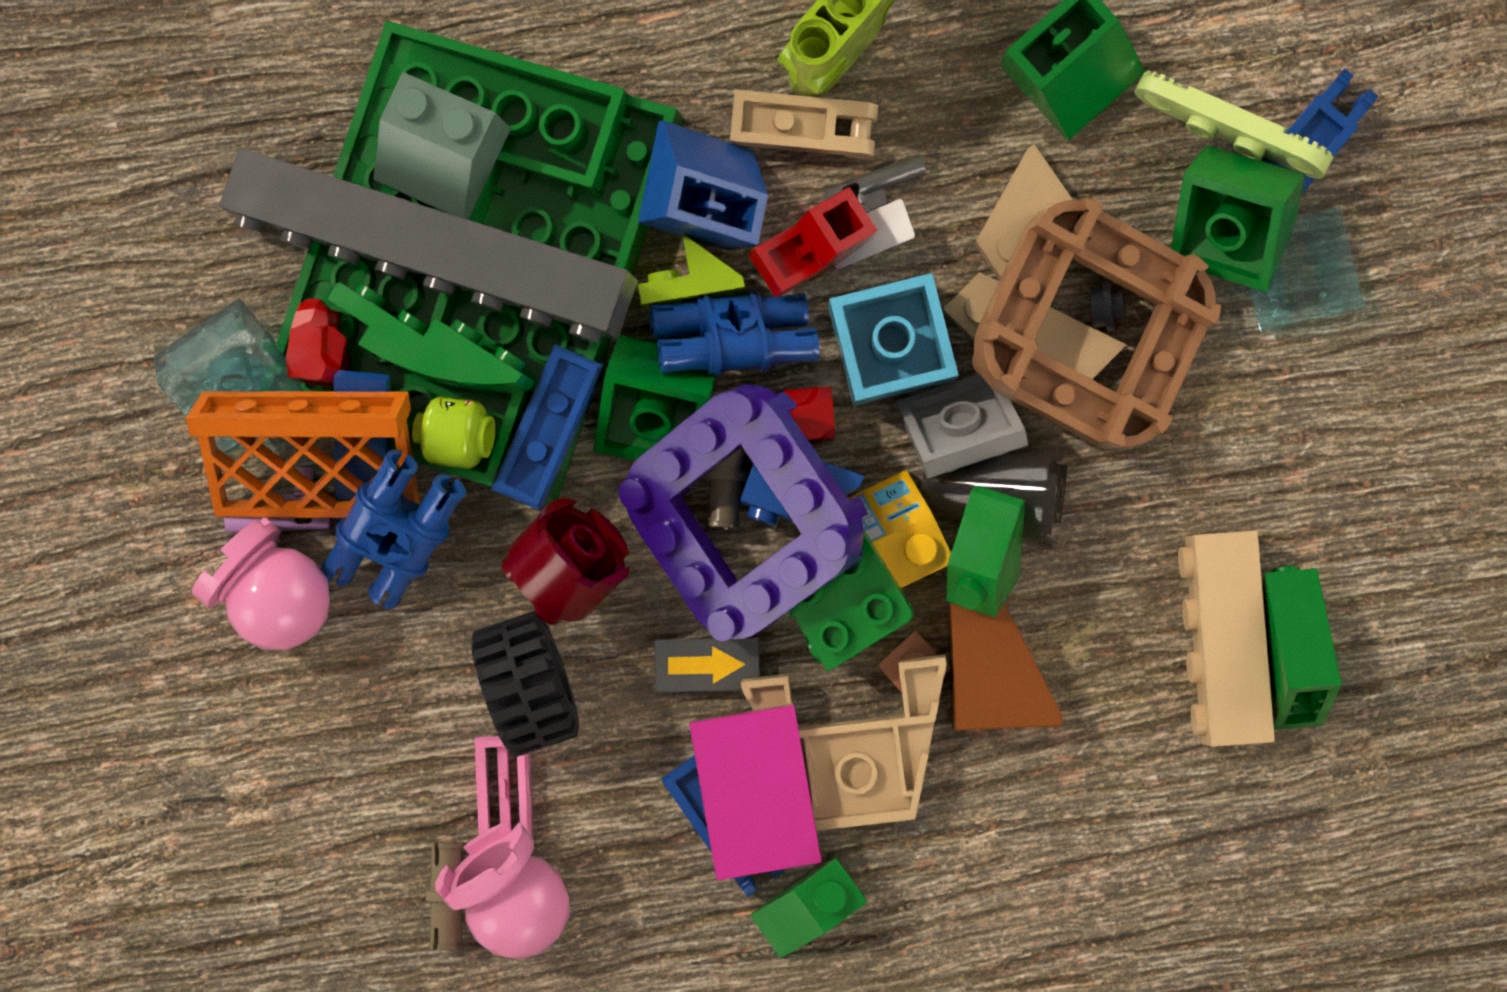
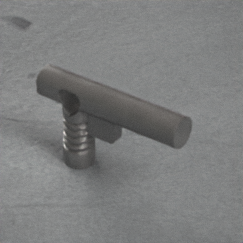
[823,154,926,213]

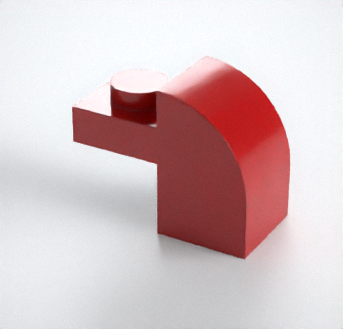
[748,187,878,299]

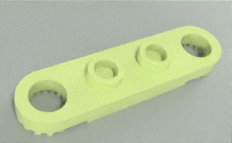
[1134,71,1334,179]

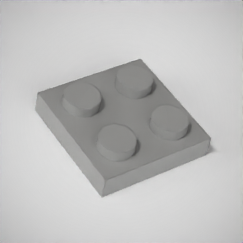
[896,374,1028,479]

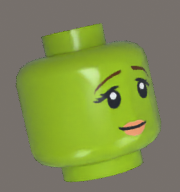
[412,396,495,469]

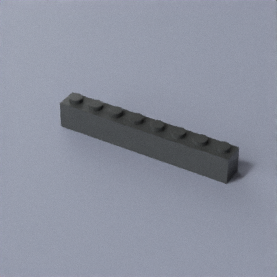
[219,148,638,343]

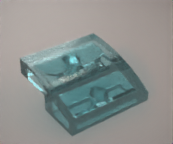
[1249,206,1366,332]

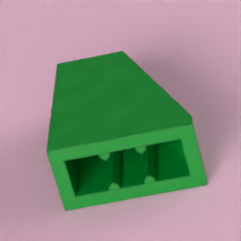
[1262,565,1342,730]

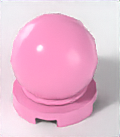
[191,517,330,651]
[435,822,570,960]

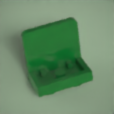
[788,531,914,672]

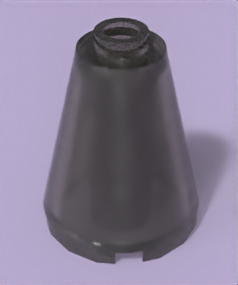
[922,446,1068,551]

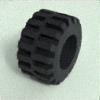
[471,611,579,758]

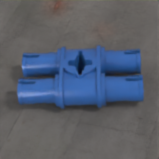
[649,290,819,376]
[321,450,466,609]

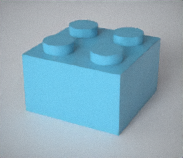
[828,273,959,407]

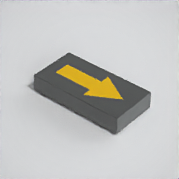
[654,638,760,692]

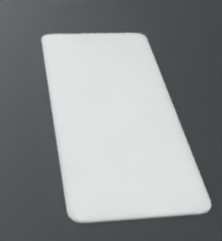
[835,199,915,269]

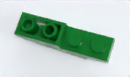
[327,281,535,392]

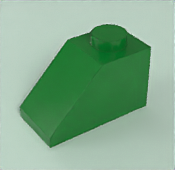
[946,485,1025,617]
[750,853,867,958]

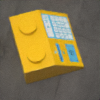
[848,470,951,588]

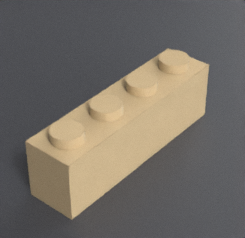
[1178,531,1275,747]

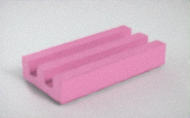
[475,736,533,838]

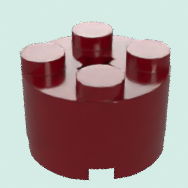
[501,498,630,625]

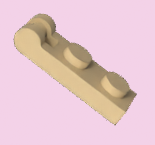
[730,90,879,159]

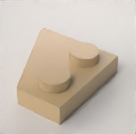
[974,144,1073,281]

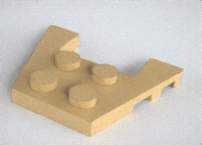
[741,654,947,831]

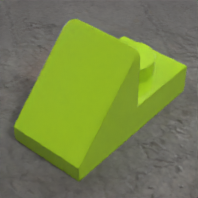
[638,235,745,311]

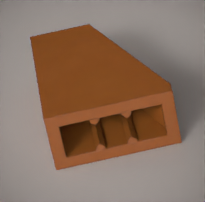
[946,602,1063,730]

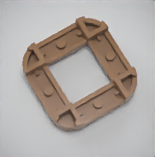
[972,198,1221,449]

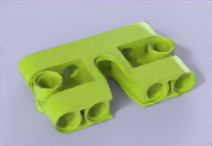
[777,0,896,98]

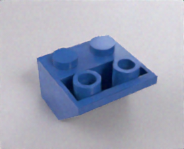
[638,120,768,251]

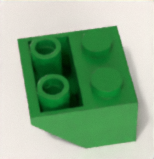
[999,0,1146,141]

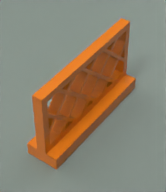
[186,391,420,518]

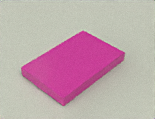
[689,704,822,881]

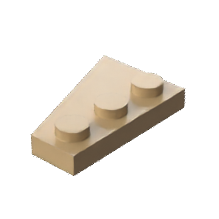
[942,272,1127,380]

